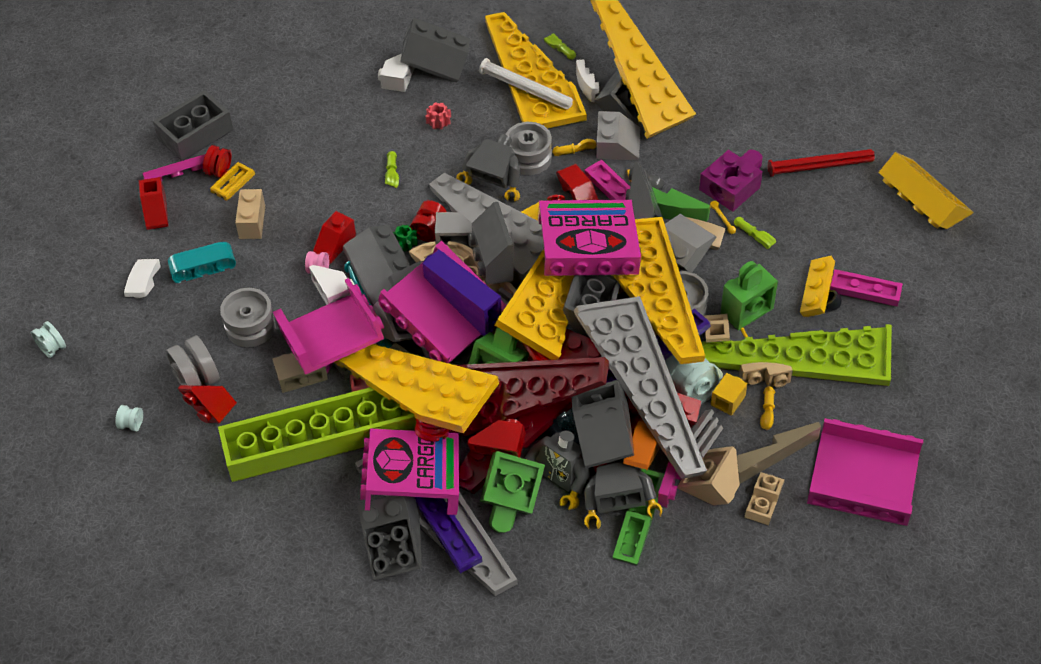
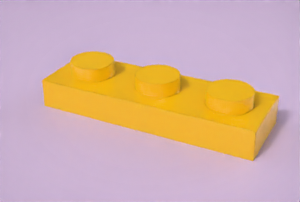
[800,256,835,317]

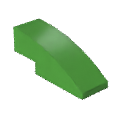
[652,187,710,222]

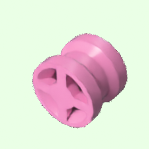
[305,251,329,274]

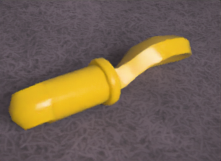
[552,139,597,156]
[760,386,775,430]

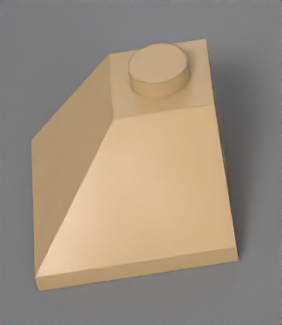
[678,446,740,505]

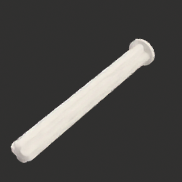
[479,58,573,109]

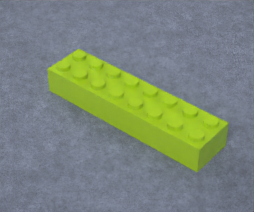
[218,387,416,482]

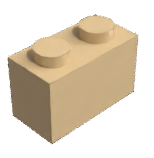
[235,189,265,239]

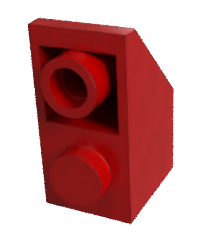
[139,177,169,230]
[178,385,237,423]

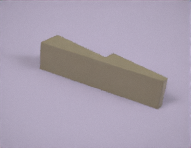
[737,422,821,484]

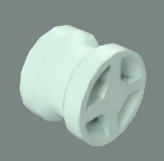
[115,405,143,432]

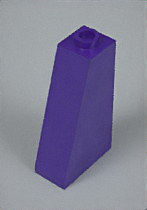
[422,249,502,336]

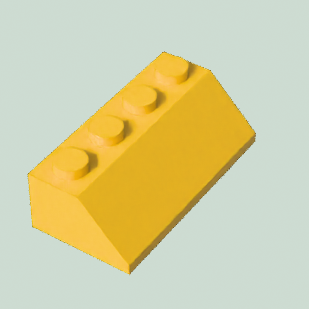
[878,152,974,229]

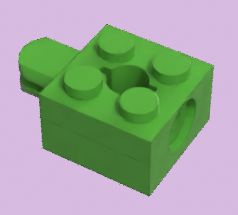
[720,261,778,331]
[469,328,529,364]
[480,451,545,533]

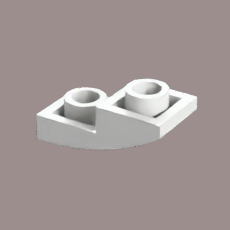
[576,59,599,102]
[124,259,161,298]

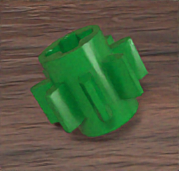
[393,225,418,251]

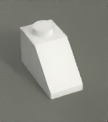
[378,54,415,92]
[309,265,355,305]

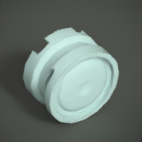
[31,321,66,358]

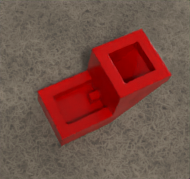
[556,164,599,200]

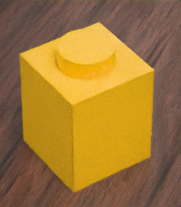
[711,373,748,416]

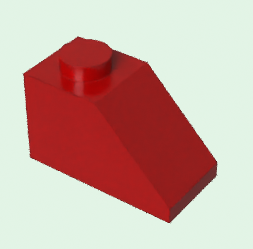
[313,211,356,265]
[468,419,526,457]

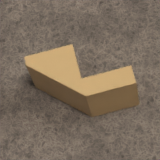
[704,314,730,342]

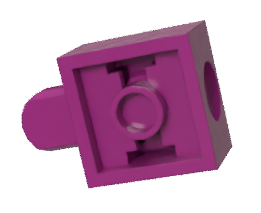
[699,149,763,212]

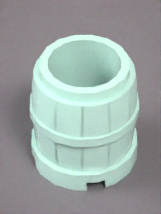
[665,355,723,404]

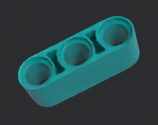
[168,242,236,283]

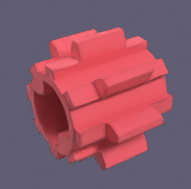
[425,102,451,130]

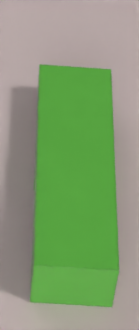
[613,468,664,565]

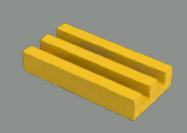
[210,162,255,201]

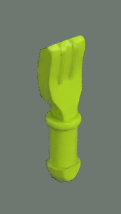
[544,33,576,60]
[385,151,399,188]
[734,217,776,249]

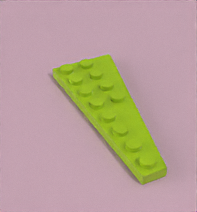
[701,324,892,386]

